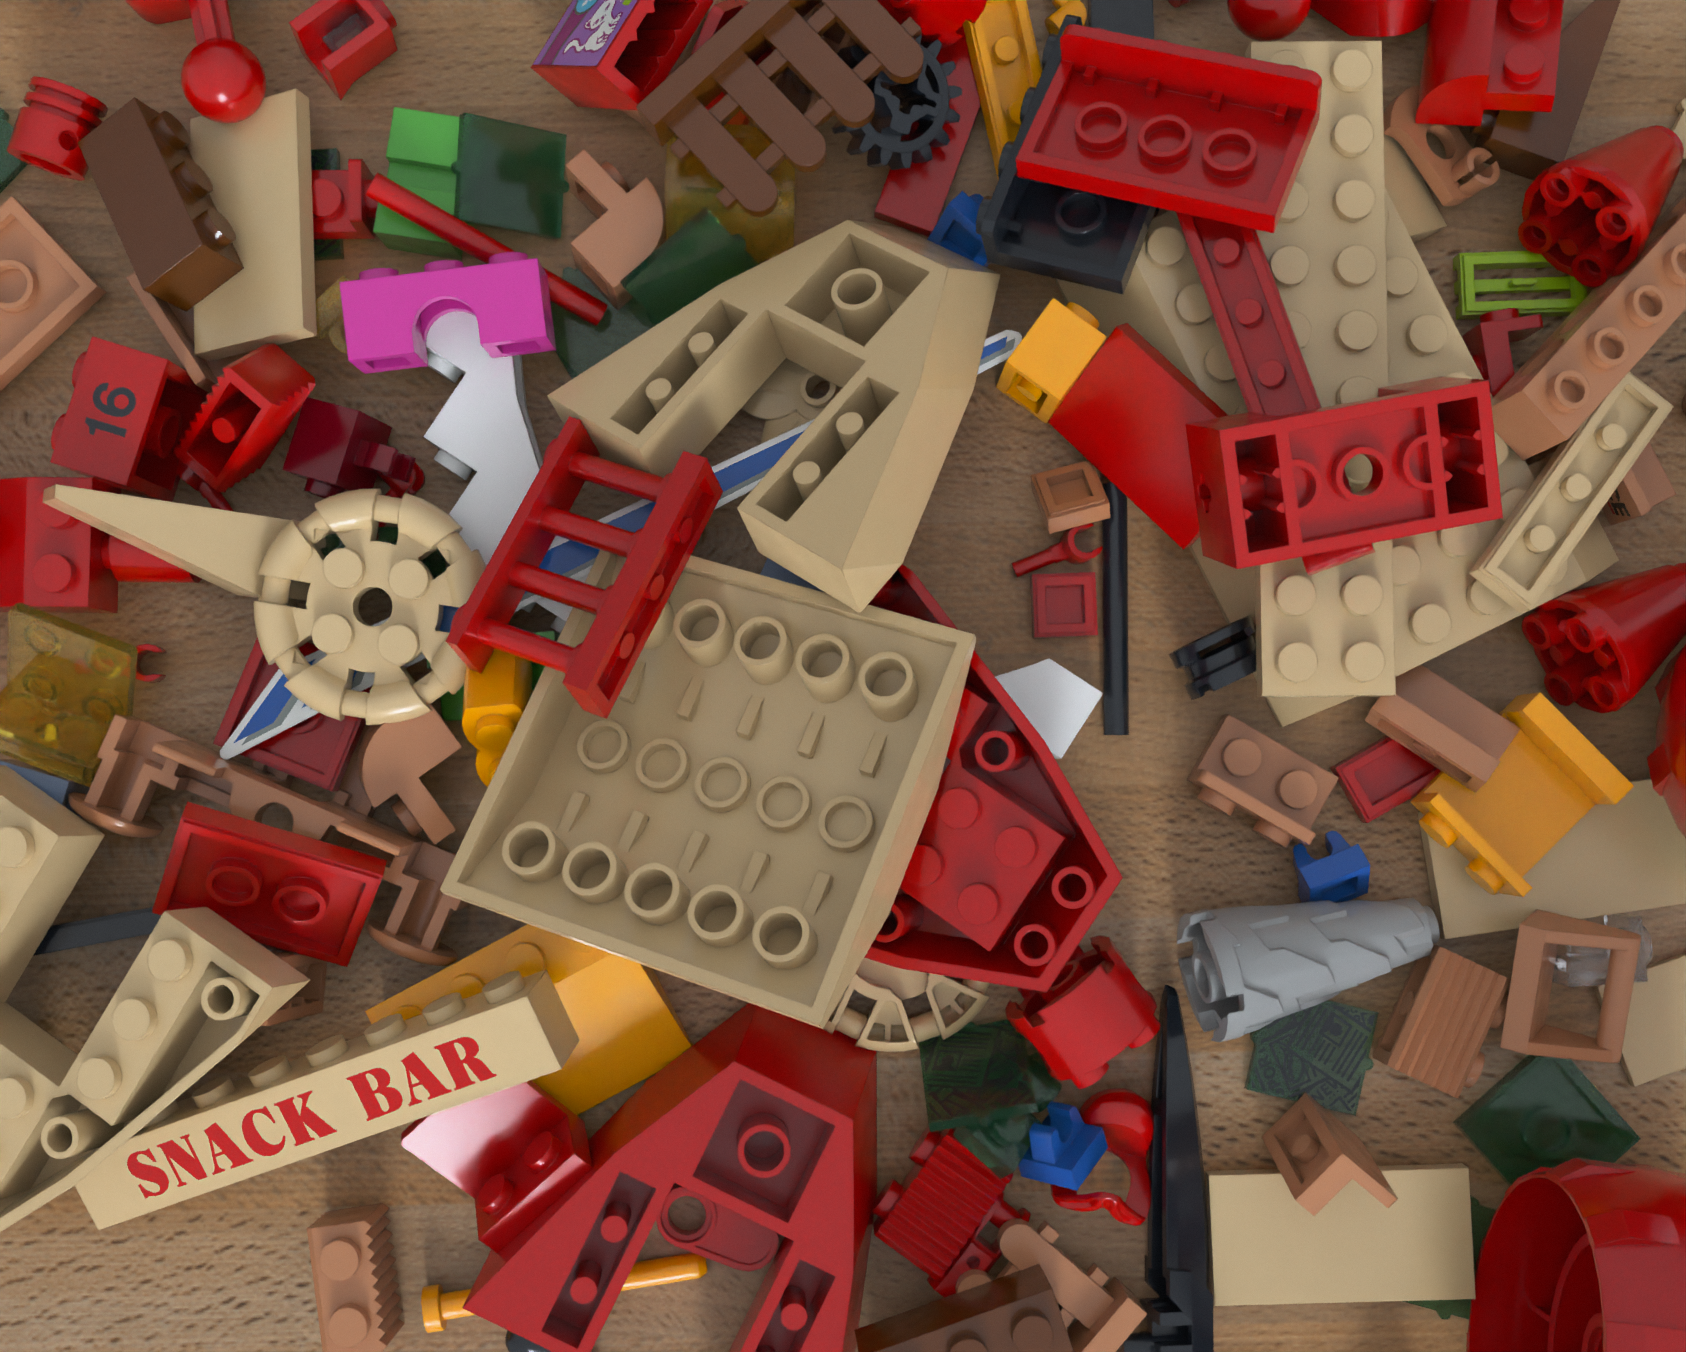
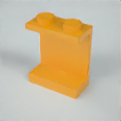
[1411,692,1634,897]

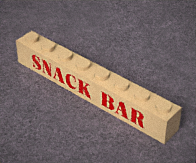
[75,969,580,1230]

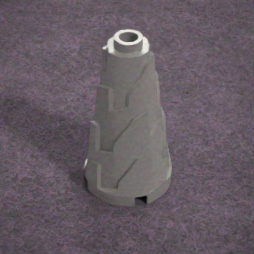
[1177,898,1440,1042]

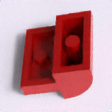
[1415,0,1564,126]

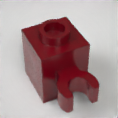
[282,397,416,499]

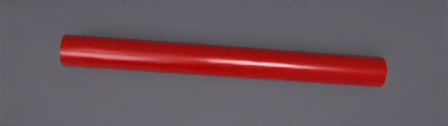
[366,172,608,326]

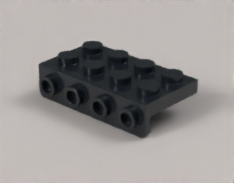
[976,14,1157,294]

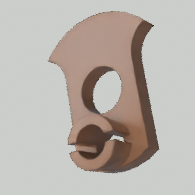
[1383,85,1500,206]

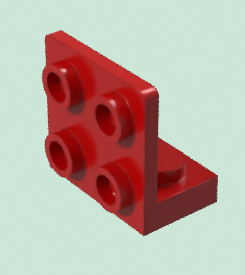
[401,1080,593,1253]

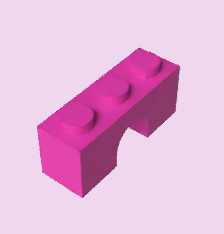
[339,252,556,374]

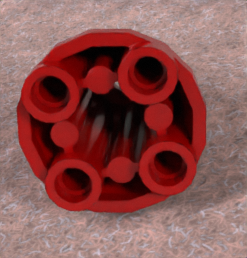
[1518,125,1684,287]
[1522,563,1686,714]

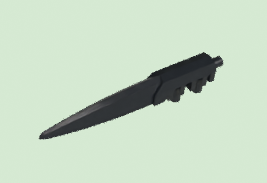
[1116,985,1214,1352]

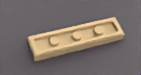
[1469,371,1674,613]

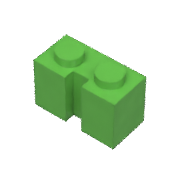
[373,107,488,260]

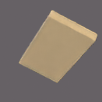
[190,88,317,361]
[1418,778,1686,939]
[1205,1163,1476,1306]

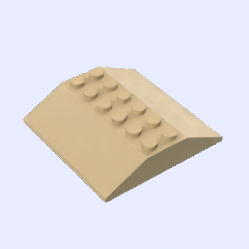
[440,550,976,1029]

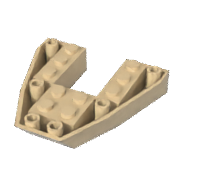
[547,220,1001,613]
[0,765,310,1232]

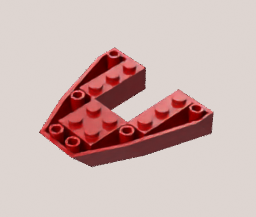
[824,563,1123,992]
[462,1003,877,1352]

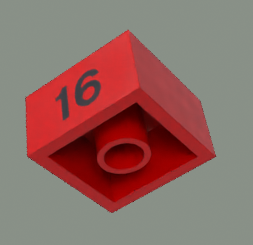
[50,336,208,502]

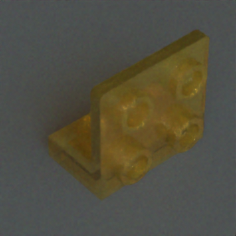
[0,603,138,787]

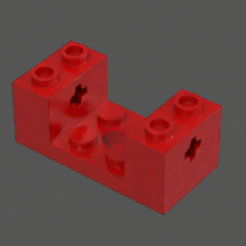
[1185,376,1503,569]

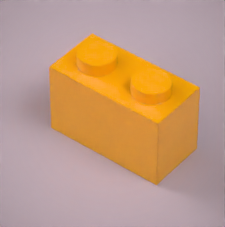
[996,298,1107,424]

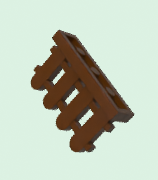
[636,0,924,217]

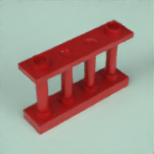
[446,416,723,719]

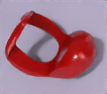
[1050,1088,1154,1226]

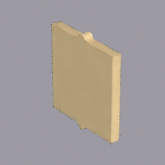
[1593,952,1686,1087]

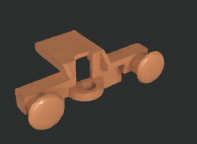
[68,715,468,966]

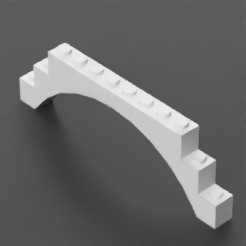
[424,311,1103,776]

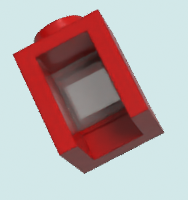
[289,0,398,100]

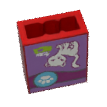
[530,0,714,111]

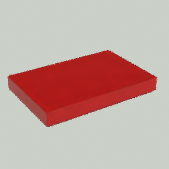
[1048,323,1229,550]
[152,801,387,967]

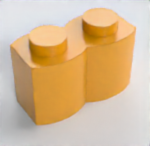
[462,649,533,787]

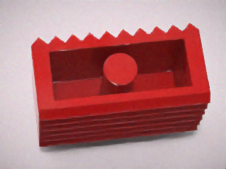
[174,343,316,493]
[871,1118,1014,1281]

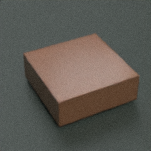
[1030,460,1110,534]

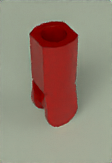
[927,1192,1031,1297]

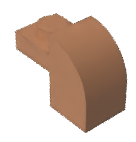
[565,149,666,310]
[358,704,462,845]

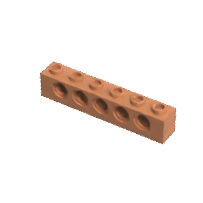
[1491,190,1686,461]

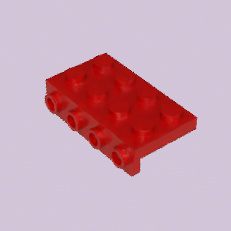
[1015,24,1322,233]

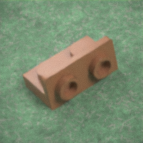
[1187,714,1339,849]

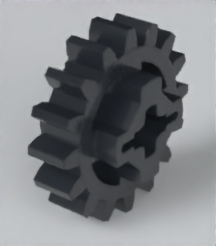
[831,35,962,170]

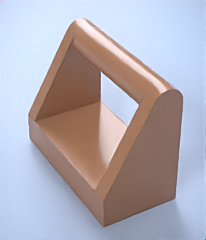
[1500,909,1641,1063]

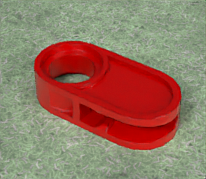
[656,1183,780,1272]

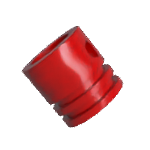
[6,76,108,181]

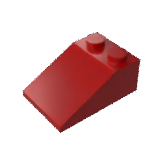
[0,477,121,613]

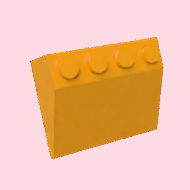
[365,924,693,1115]

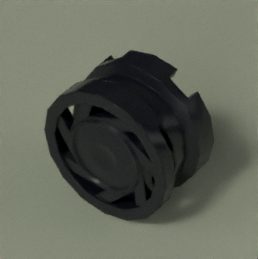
[1169,615,1256,700]

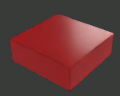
[1030,572,1098,639]

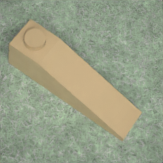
[42,484,327,607]

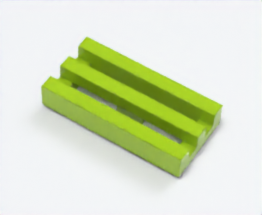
[1453,251,1587,320]

